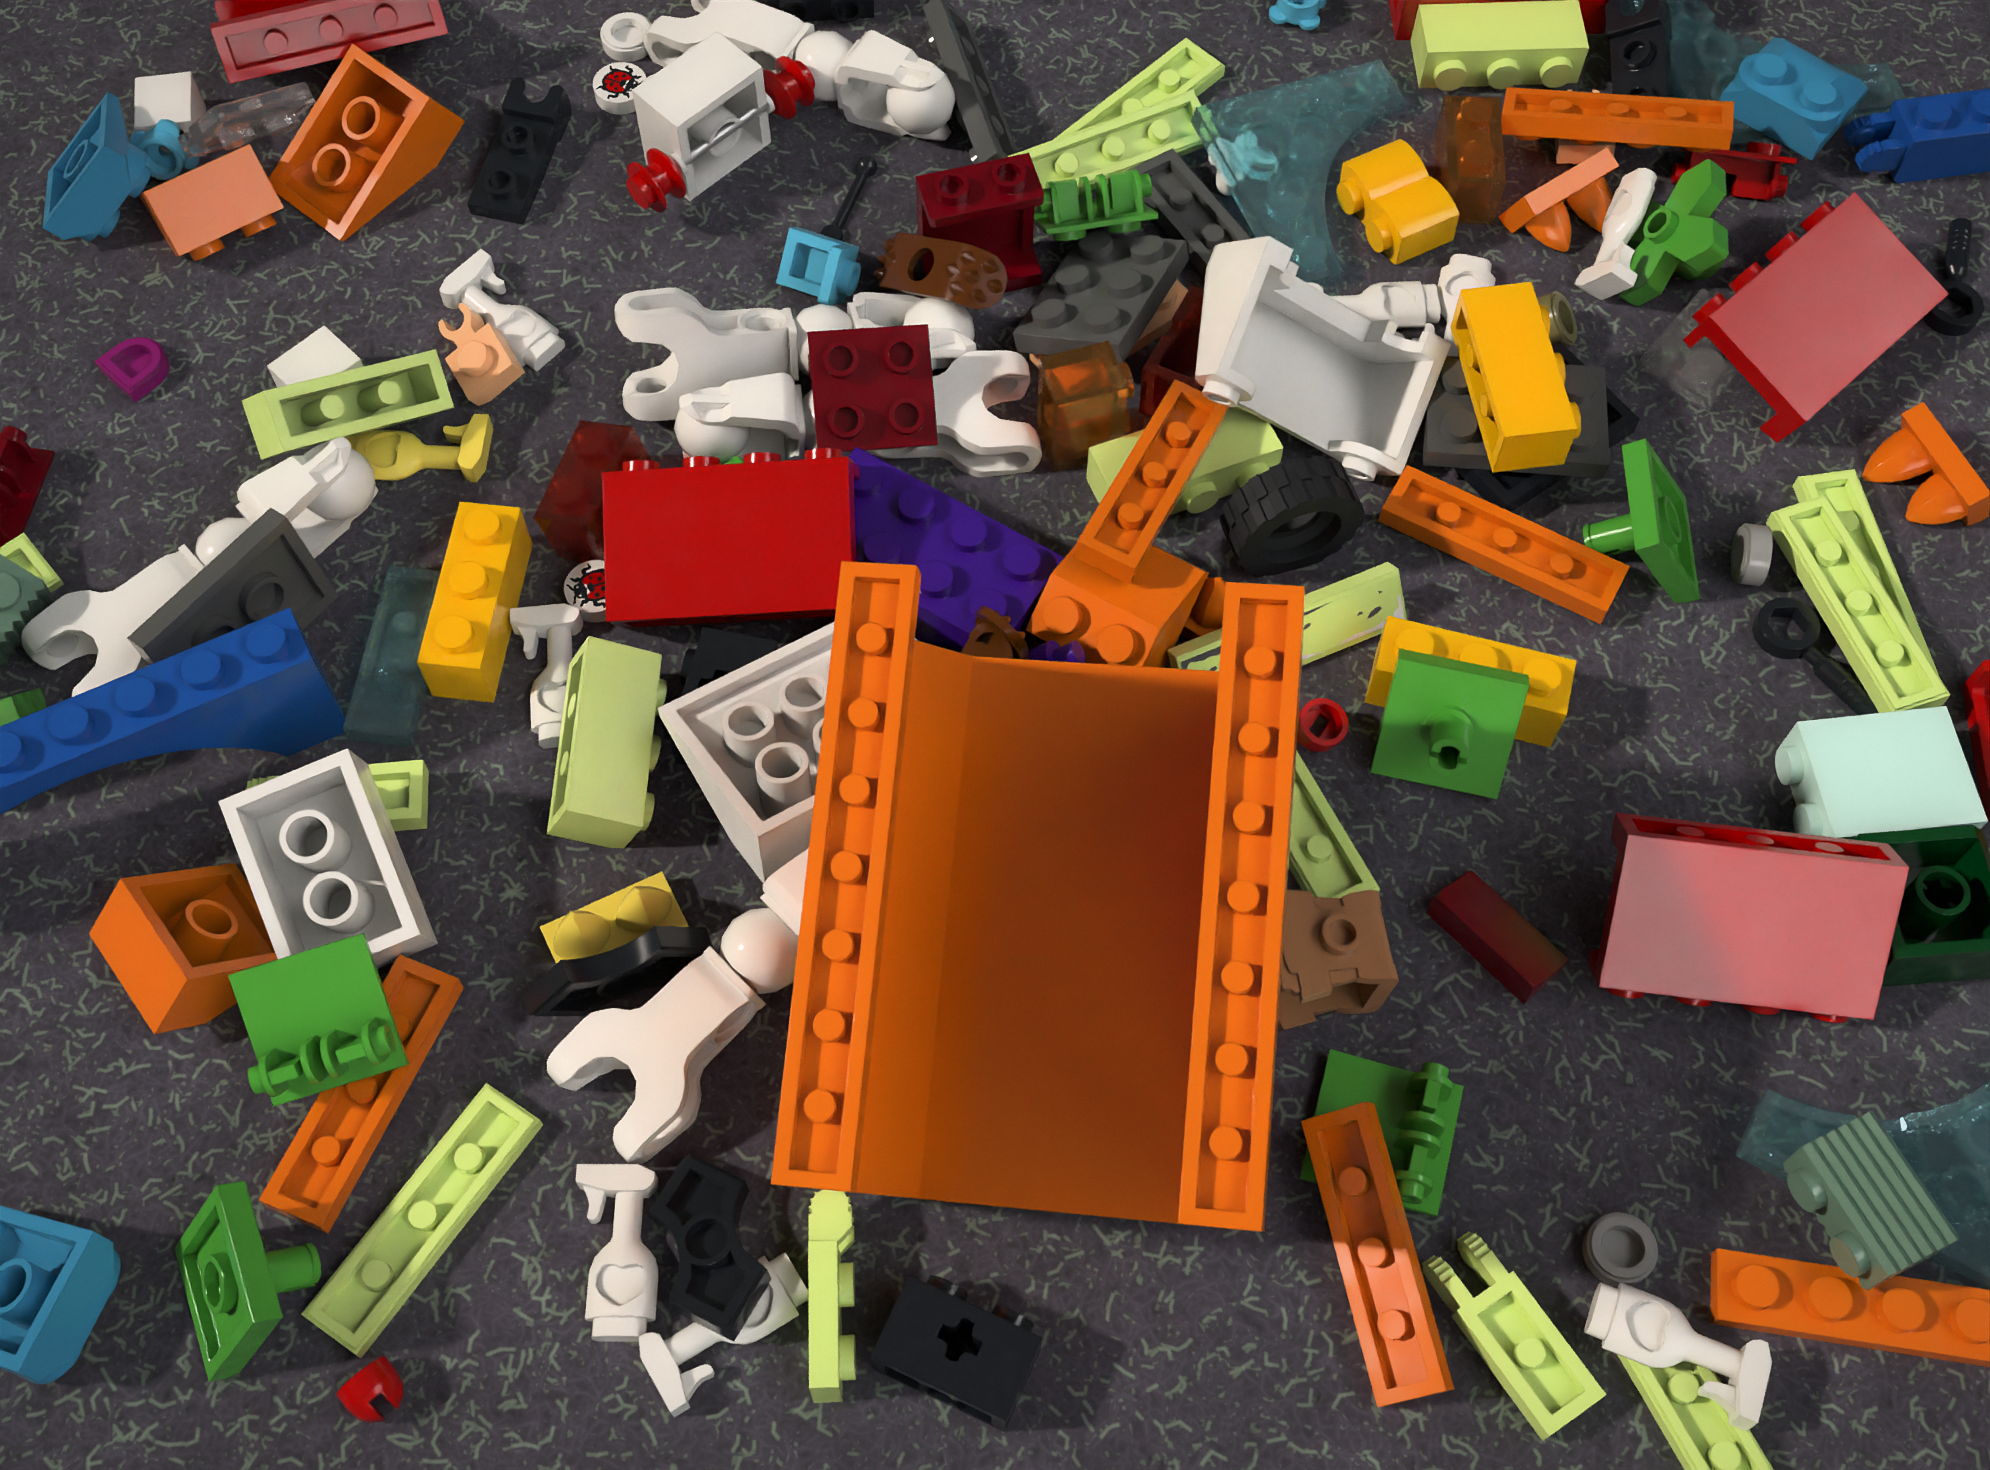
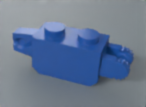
[1843,88,1990,183]

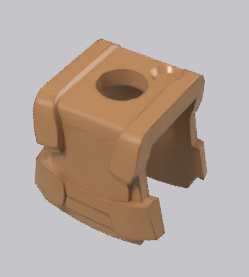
[1278,889,1399,1032]

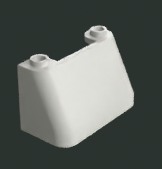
[1195,236,1451,482]

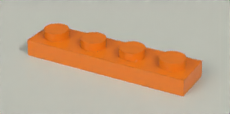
[1499,87,1734,153]
[1072,379,1229,584]
[1378,465,1630,625]
[259,954,464,1234]
[1301,1102,1455,1408]
[1711,1248,1990,1367]

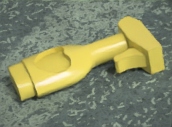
[346,414,493,482]

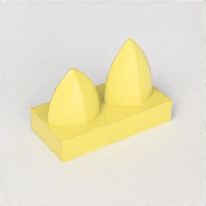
[540,871,689,964]

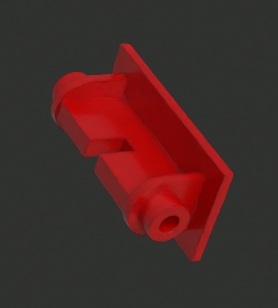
[1670,142,1797,202]

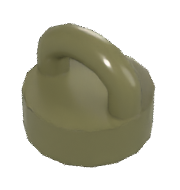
[1537,291,1577,347]

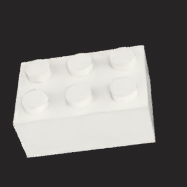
[218,748,438,969]

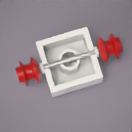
[626,31,815,213]

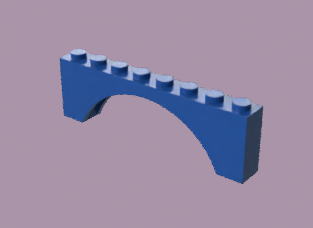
[0,607,351,815]

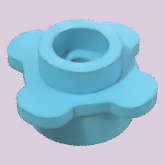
[1269,0,1326,30]
[130,119,200,180]

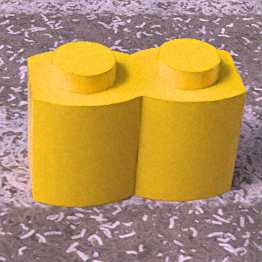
[1336,139,1459,265]

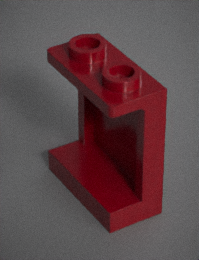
[916,153,1044,293]

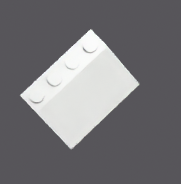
[658,622,918,884]

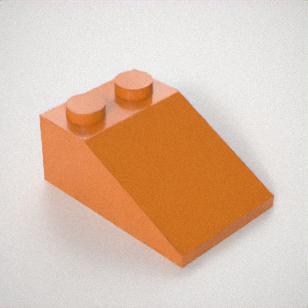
[268,44,465,242]

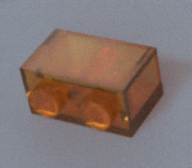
[1433,95,1506,225]
[1037,340,1134,472]

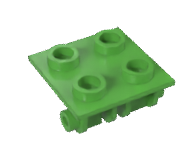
[1034,169,1158,241]
[228,933,409,1107]
[1299,1049,1464,1218]

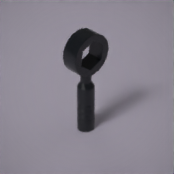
[1923,218,1984,336]
[1752,597,1879,715]

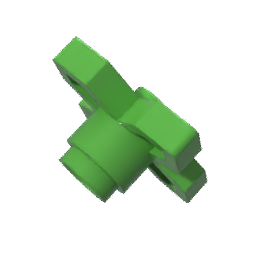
[1619,159,1729,306]

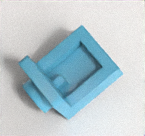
[776,227,861,305]

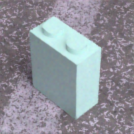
[1775,706,1988,840]

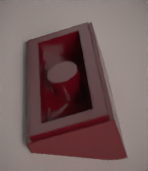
[1426,870,1570,1004]

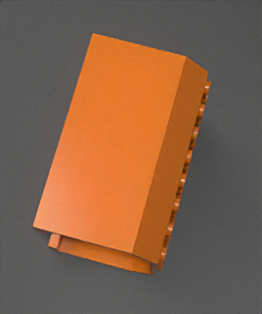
[771,561,1305,1232]

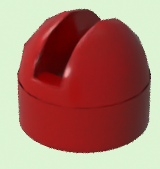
[1297,698,1349,753]
[336,1355,404,1423]

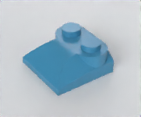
[1719,37,1869,161]
[43,92,152,242]
[0,1206,121,1384]

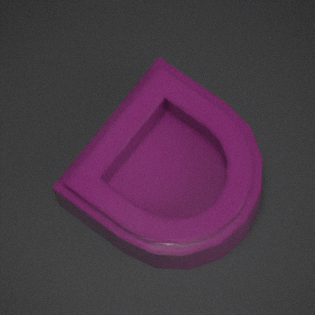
[94,337,170,403]

